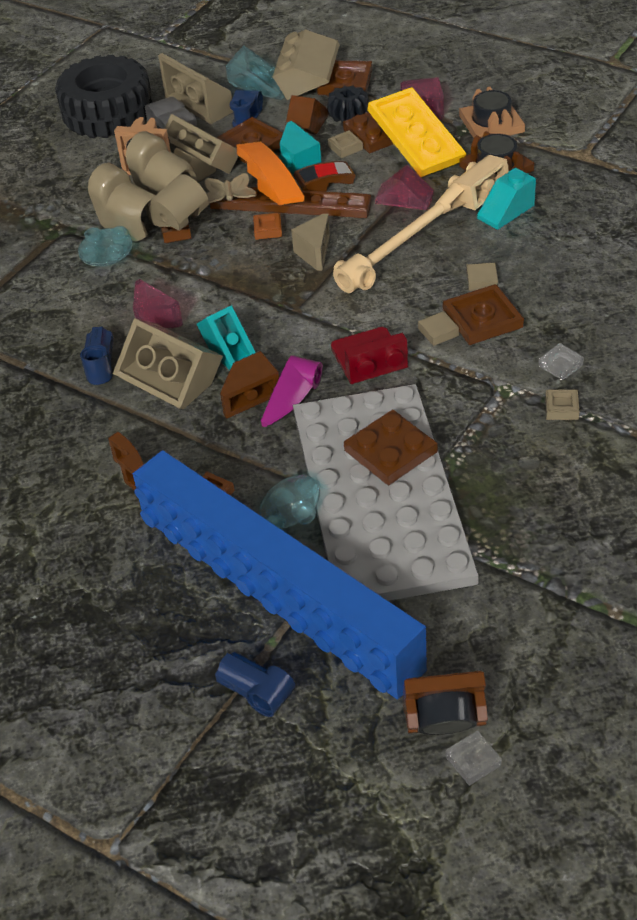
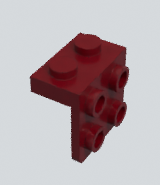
[331,327,408,384]

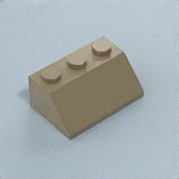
[272,30,340,100]
[158,53,233,124]
[113,318,223,409]

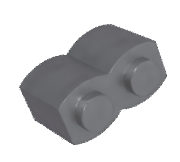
[145,96,197,129]

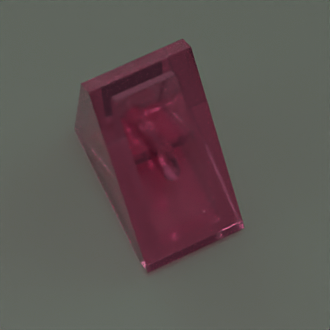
[400,77,444,120]
[375,165,434,210]
[133,279,183,328]

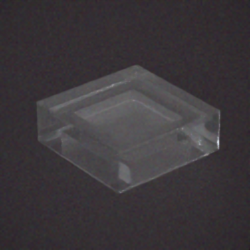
[539,343,584,380]
[446,730,502,786]

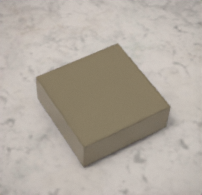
[328,130,363,158]
[466,263,498,291]
[418,311,459,346]
[545,390,580,420]

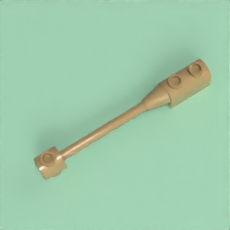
[333,155,509,293]

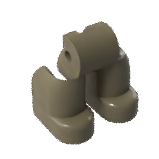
[88,131,209,242]

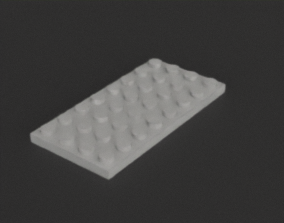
[293,384,479,601]

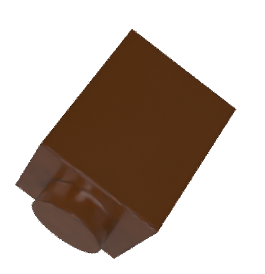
[285,95,329,134]
[220,351,279,419]

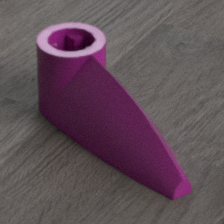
[261,355,323,427]

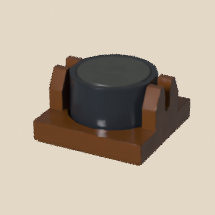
[459,131,534,174]
[403,671,488,735]

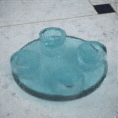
[78,226,132,266]
[259,475,320,529]

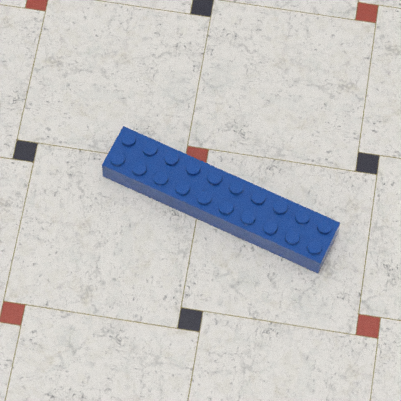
[132,450,427,700]

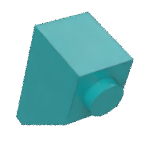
[279,121,321,175]
[477,168,536,230]
[196,305,256,371]

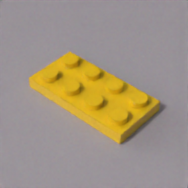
[368,87,466,177]

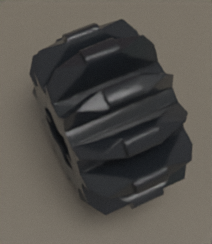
[327,85,369,124]

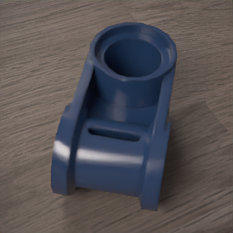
[229,90,263,128]

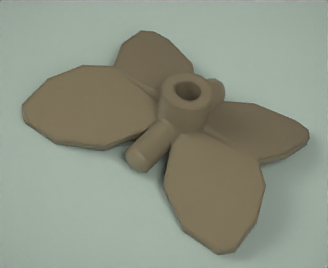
[204,173,257,203]

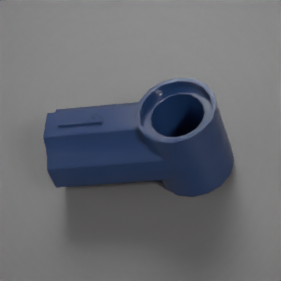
[80,326,114,385]
[215,652,296,717]

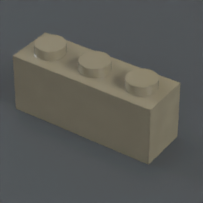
[164,114,238,174]

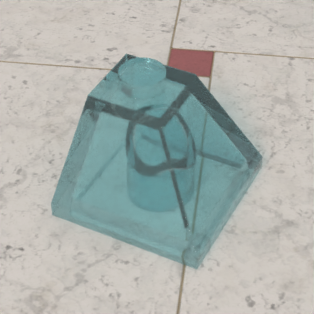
[226,45,284,100]

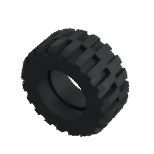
[55,55,153,138]

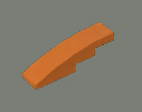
[237,141,304,205]

